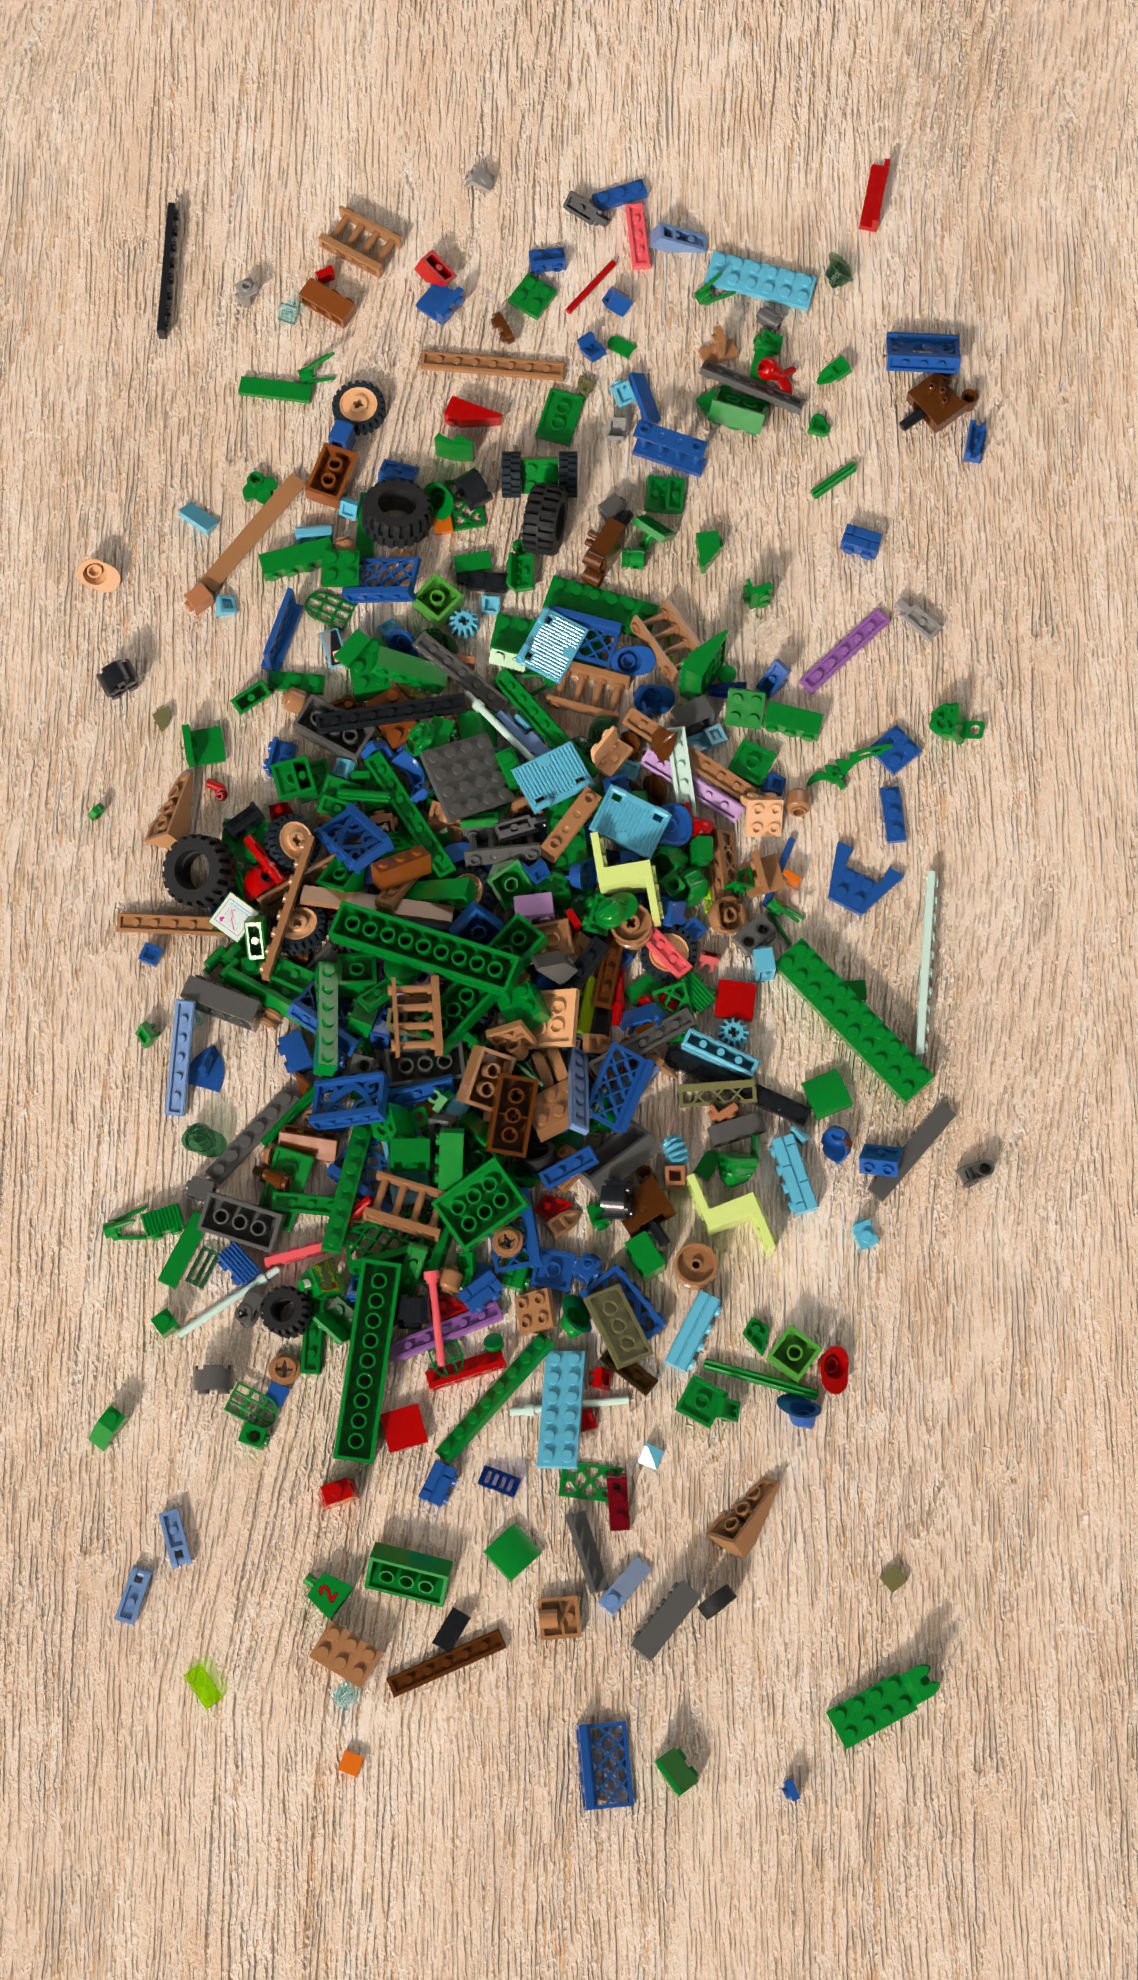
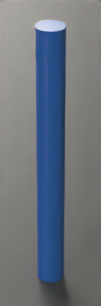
[761,837,796,907]

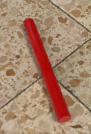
[565,260,617,314]

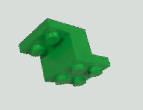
[270,755,331,804]

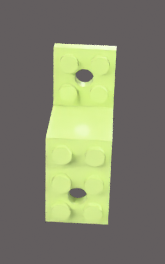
[590,832,664,927]
[686,1173,777,1257]

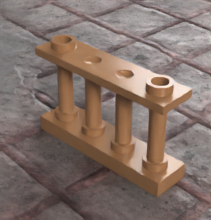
[318,205,402,279]
[630,599,702,683]
[546,661,630,724]
[541,786,602,865]
[388,975,443,1058]
[363,1170,448,1242]

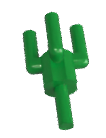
[203,938,246,985]

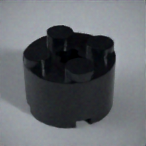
[454,467,494,511]
[96,659,140,700]
[600,1180,636,1220]
[393,1295,432,1329]

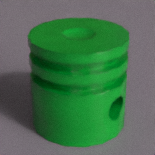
[621,546,645,570]

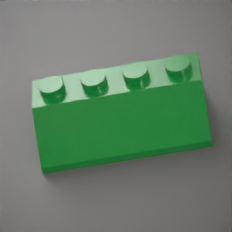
[364,1542,454,1608]

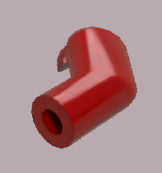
[205,778,228,801]

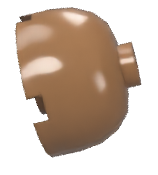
[708,896,746,935]

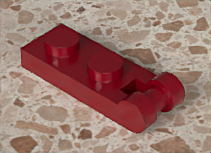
[606,1473,630,1532]

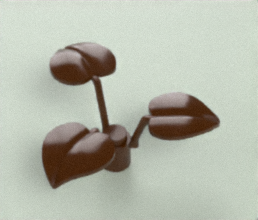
[620,729,678,805]

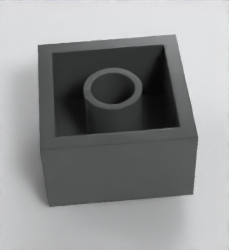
[670,695,715,737]

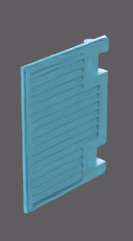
[515,607,589,684]
[511,741,595,814]
[589,785,672,859]

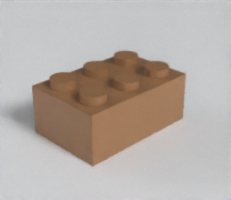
[456,1045,517,1112]
[531,1078,592,1143]
[309,1621,384,1690]

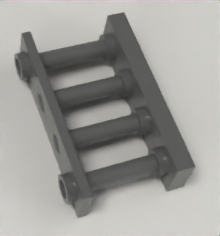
[462,815,542,867]

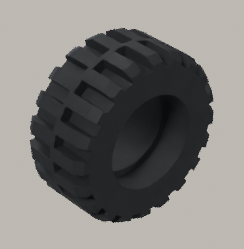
[361,479,432,549]
[522,482,568,556]
[162,834,238,908]

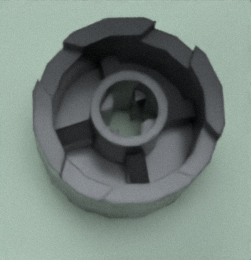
[193,1365,234,1395]

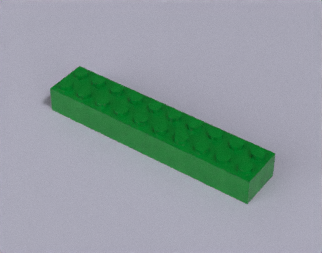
[328,900,524,999]
[775,938,935,1106]
[332,1258,402,1464]

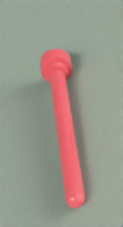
[423,1270,445,1367]

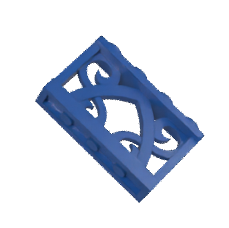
[885,332,961,374]
[315,802,395,875]
[308,1070,391,1131]
[579,1264,666,1341]

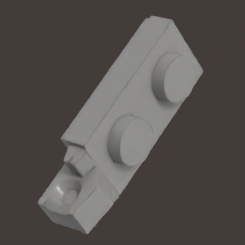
[894,598,942,642]

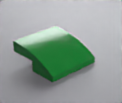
[434,433,475,462]
[644,475,686,514]
[458,711,498,747]
[316,774,363,817]
[267,958,314,1003]
[801,1068,853,1120]
[483,1523,542,1582]

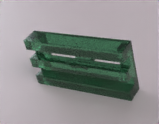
[185,1246,220,1290]

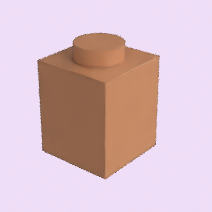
[184,583,215,615]
[665,1166,685,1190]

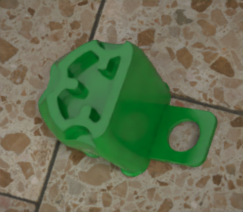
[929,702,985,745]
[650,844,689,896]
[662,867,708,909]
[534,870,572,919]
[370,1102,428,1142]
[718,1134,760,1187]

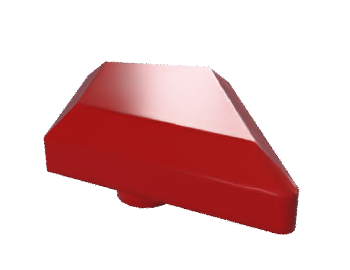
[268,801,294,821]
[534,1194,573,1221]
[438,1293,468,1321]

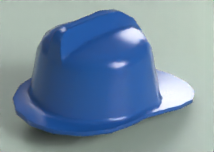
[386,628,419,658]
[611,646,656,677]
[633,684,675,714]
[565,857,597,891]
[777,1394,822,1429]

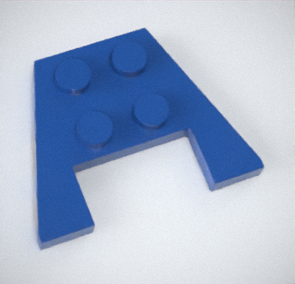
[828,841,904,916]

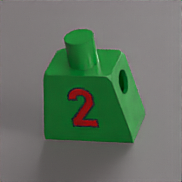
[303,1573,354,1620]

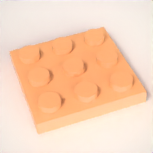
[531,988,580,1049]

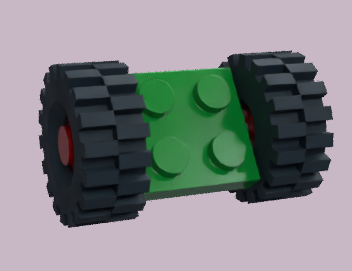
[502,451,578,498]

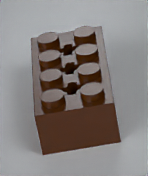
[484,1073,539,1158]

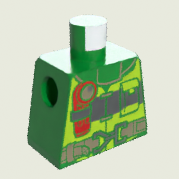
[297,1257,347,1300]

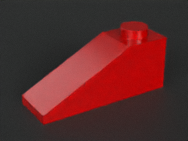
[444,396,503,428]

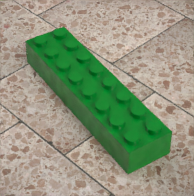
[416,913,549,1057]

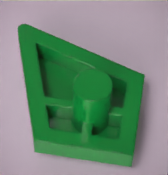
[742,1317,769,1356]

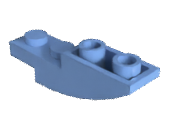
[495,710,553,756]

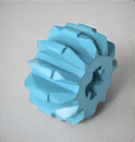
[448,607,480,640]
[717,1018,750,1049]
[661,1134,689,1166]

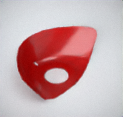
[244,864,285,902]

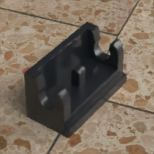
[222,801,265,842]

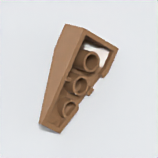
[144,772,193,849]
[706,1477,780,1558]

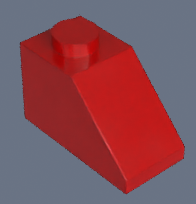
[414,249,457,287]

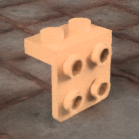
[591,726,634,777]
[740,792,784,837]

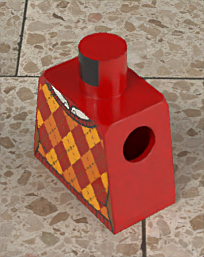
[318,1477,361,1511]

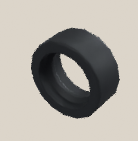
[520,1140,558,1174]
[697,1584,737,1620]

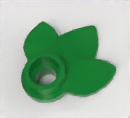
[243,471,278,504]

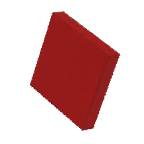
[714,979,757,1022]
[380,1403,429,1454]

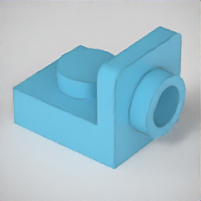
[608,379,636,408]
[851,1218,879,1251]

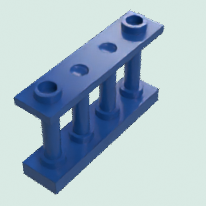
[632,419,708,478]

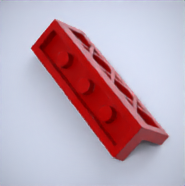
[859,158,890,232]
[425,1350,507,1392]

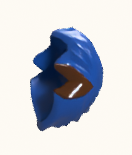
[820,1125,853,1164]

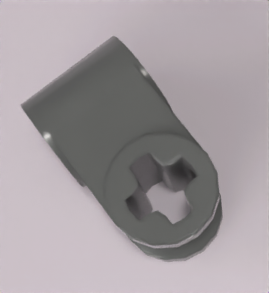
[955,1158,995,1189]
[235,1287,268,1328]

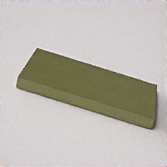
[583,1283,654,1370]

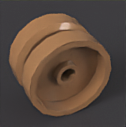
[611,904,654,950]
[530,1048,568,1090]
[674,1243,718,1290]

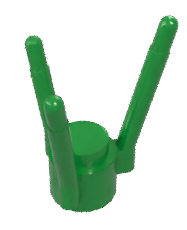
[693,273,736,306]
[297,352,335,385]
[512,670,556,696]
[766,897,805,945]
[103,1206,148,1241]

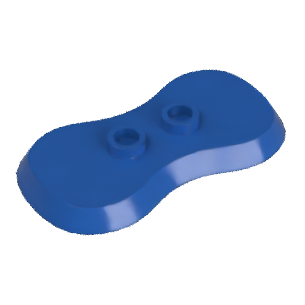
[614,803,693,849]

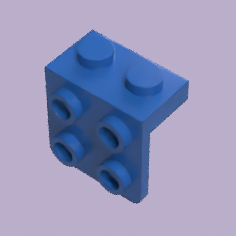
[416,284,465,326]

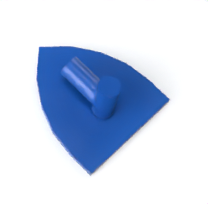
[189,1045,224,1093]

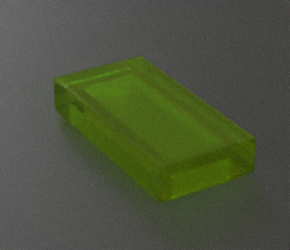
[184,1663,224,1710]

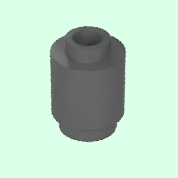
[756,306,784,331]

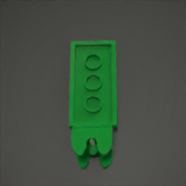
[826,1664,940,1749]

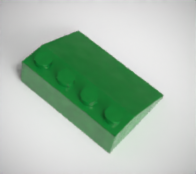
[678,630,729,700]
[431,1157,532,1252]

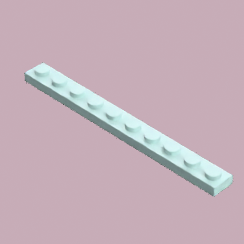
[914,870,938,1059]

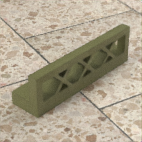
[677,1079,757,1108]

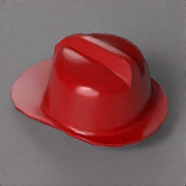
[817,1346,849,1394]

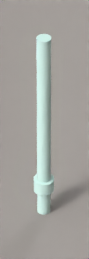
[464,691,535,761]
[177,1266,280,1338]
[509,1396,629,1416]

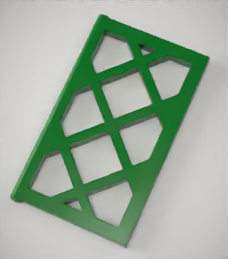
[445,479,486,532]
[652,980,699,1045]
[558,1462,623,1502]

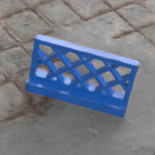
[341,557,421,603]
[261,587,303,671]
[546,605,623,668]
[287,980,365,1057]
[589,1042,655,1133]
[327,1146,393,1214]
[490,1187,544,1274]
[575,1721,634,1811]

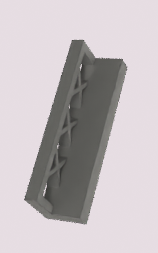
[565,1510,609,1595]

